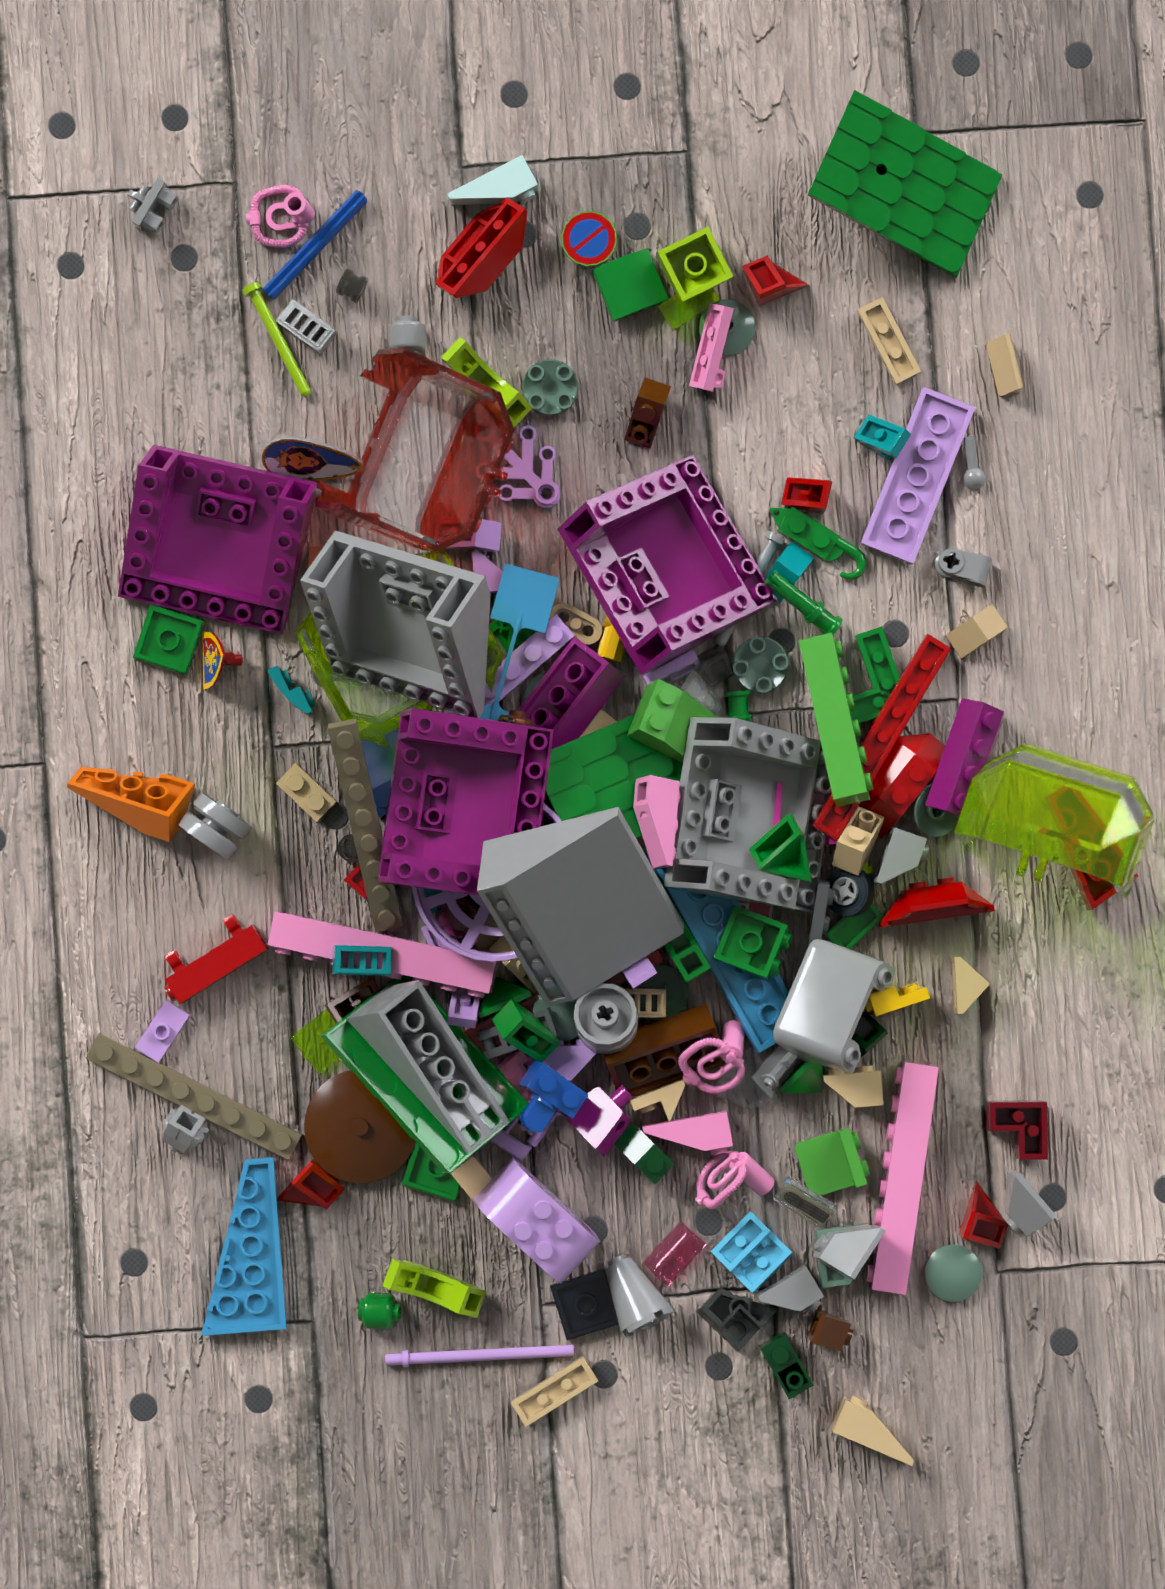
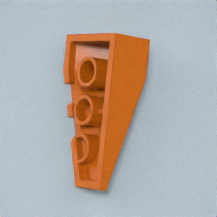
[67,767,195,842]

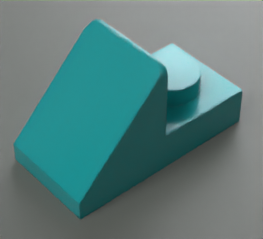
[853,414,911,460]

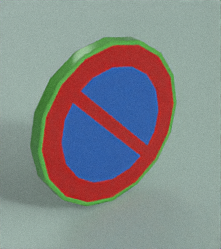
[561,211,617,267]

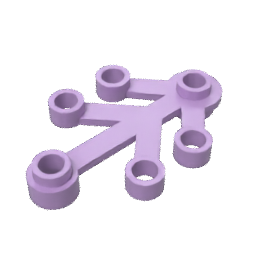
[477,420,561,508]

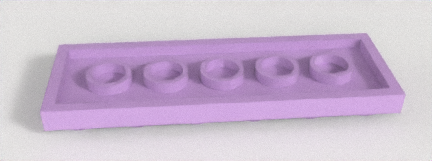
[860,387,976,565]

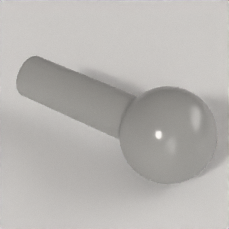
[963,436,986,490]

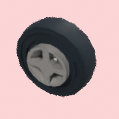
[827,868,875,917]

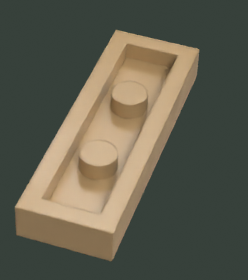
[857,297,921,386]
[511,1356,598,1427]

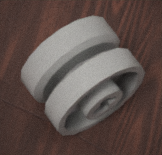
[178,792,252,860]
[574,983,638,1054]

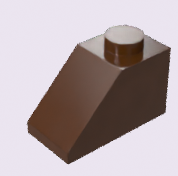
[807,1309,853,1351]

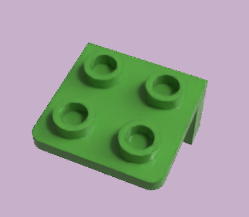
[795,1127,870,1197]

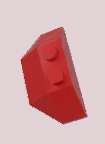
[435,197,528,298]
[858,733,945,839]
[879,877,995,928]

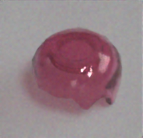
[434,897,478,940]

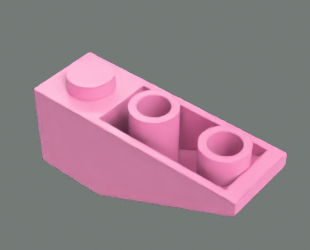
[633,775,681,869]

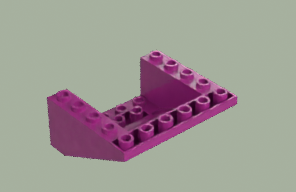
[118,445,318,635]
[557,455,777,676]
[377,708,554,896]

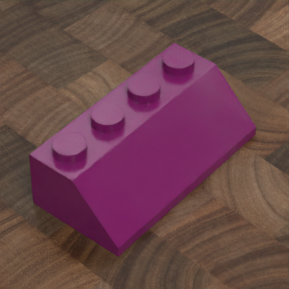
[518,636,626,750]
[925,698,1005,823]

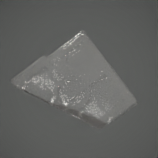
[681,669,728,718]

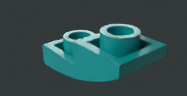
[267,665,316,716]

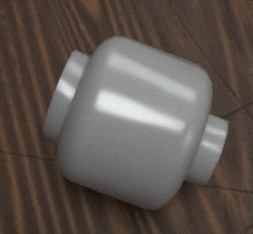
[389,315,425,358]

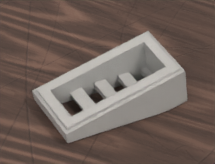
[275,299,337,355]

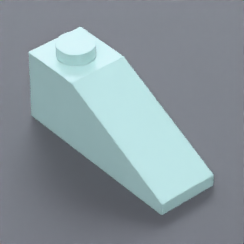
[447,155,538,205]

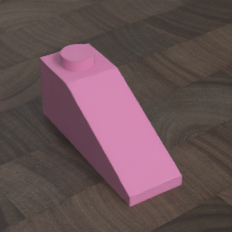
[642,1111,733,1155]

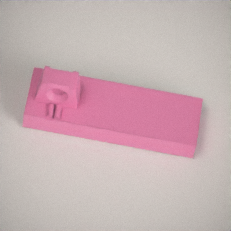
[689,303,734,392]

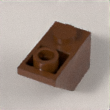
[624,377,671,449]

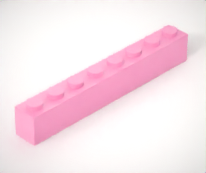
[268,911,499,998]
[866,1061,939,1295]

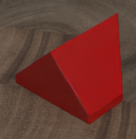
[742,255,809,307]
[277,1159,345,1210]
[958,1181,1008,1249]

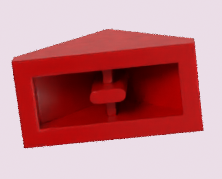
[781,477,832,514]

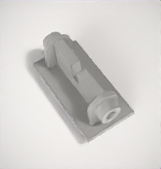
[751,1045,802,1098]

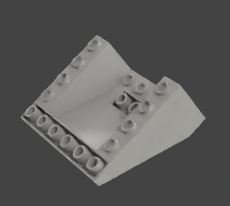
[300,531,490,718]
[663,717,832,913]
[477,807,684,1007]

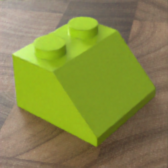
[657,227,733,303]

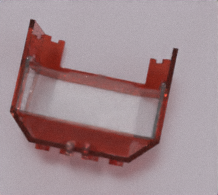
[315,348,515,552]

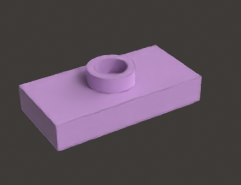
[135,1000,190,1063]

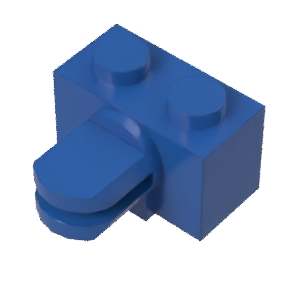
[519,1060,588,1132]

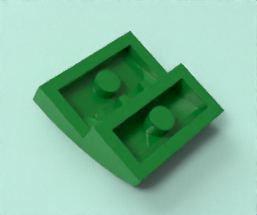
[592,248,669,322]

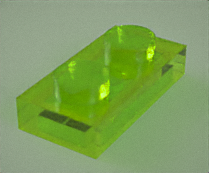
[658,288,720,331]

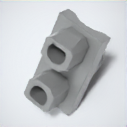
[127,178,178,233]

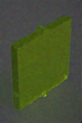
[290,1009,339,1074]

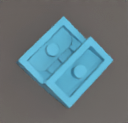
[711,1211,794,1294]

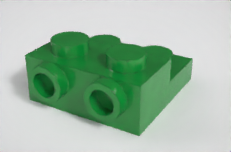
[714,905,792,982]

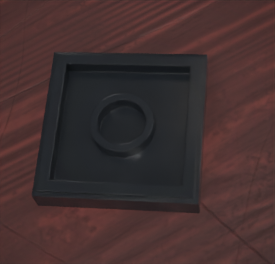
[550,1268,619,1340]

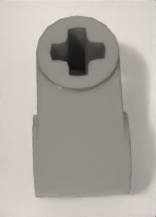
[934,548,992,587]

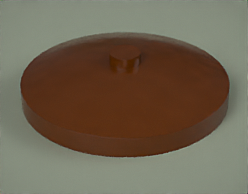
[304,1070,416,1183]

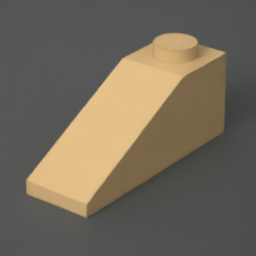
[831,1395,914,1466]

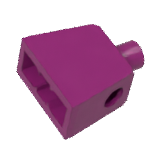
[565,1085,633,1157]

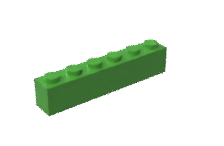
[799,632,873,807]

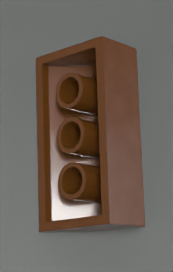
[604,1003,727,1097]

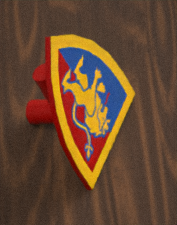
[202,632,243,690]

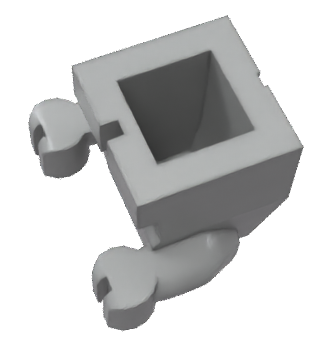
[163,1105,209,1153]

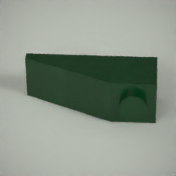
[614,1120,675,1184]

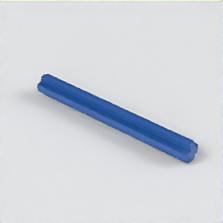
[263,190,367,299]

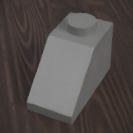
[756,1264,824,1312]

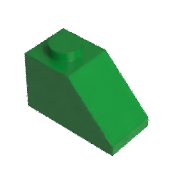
[492,999,561,1062]

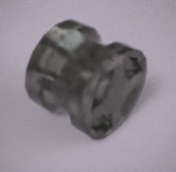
[336,268,368,303]
[338,834,359,863]

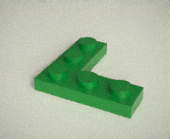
[851,626,900,724]

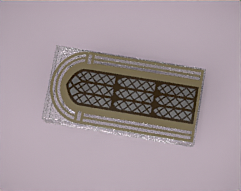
[773,1176,837,1229]

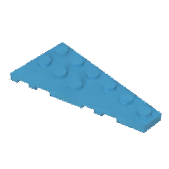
[201,1157,287,1336]

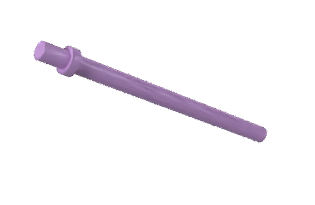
[385,1345,574,1368]

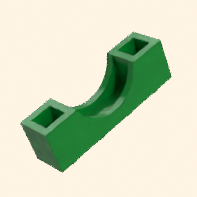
[653,869,711,982]

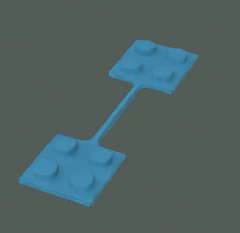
[467,563,560,721]

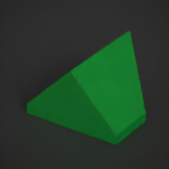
[749,813,812,882]

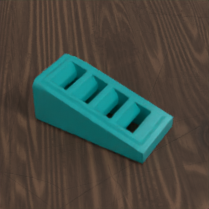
[332,945,392,976]

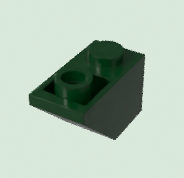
[759,1331,814,1399]

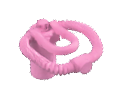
[246,185,315,248]
[678,1020,745,1094]
[695,1151,775,1209]

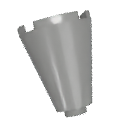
[605,1255,674,1338]

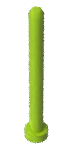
[242,281,311,397]

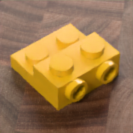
[864,983,930,1016]

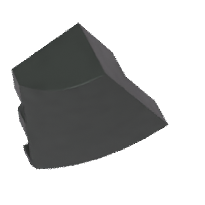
[696,1288,778,1352]

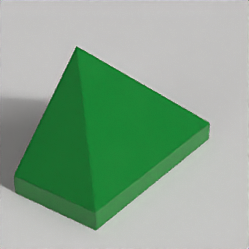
[478,977,533,1018]
[779,1061,823,1093]

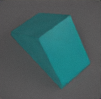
[764,541,814,603]

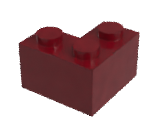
[986,1100,1048,1160]

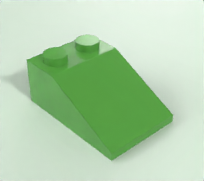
[627,679,718,763]

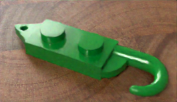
[769,506,866,580]

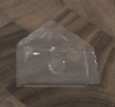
[713,1047,779,1109]

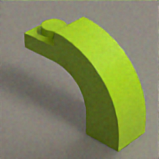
[441,337,533,428]
[382,1259,487,1318]

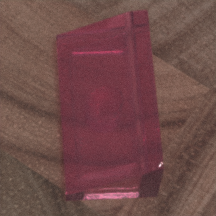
[643,1221,707,1286]

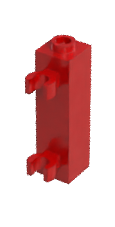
[164,914,269,1004]

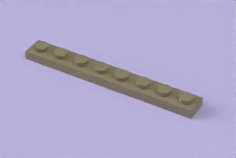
[327,718,403,932]
[86,1033,302,1160]

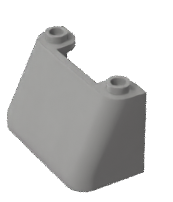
[773,939,896,1074]

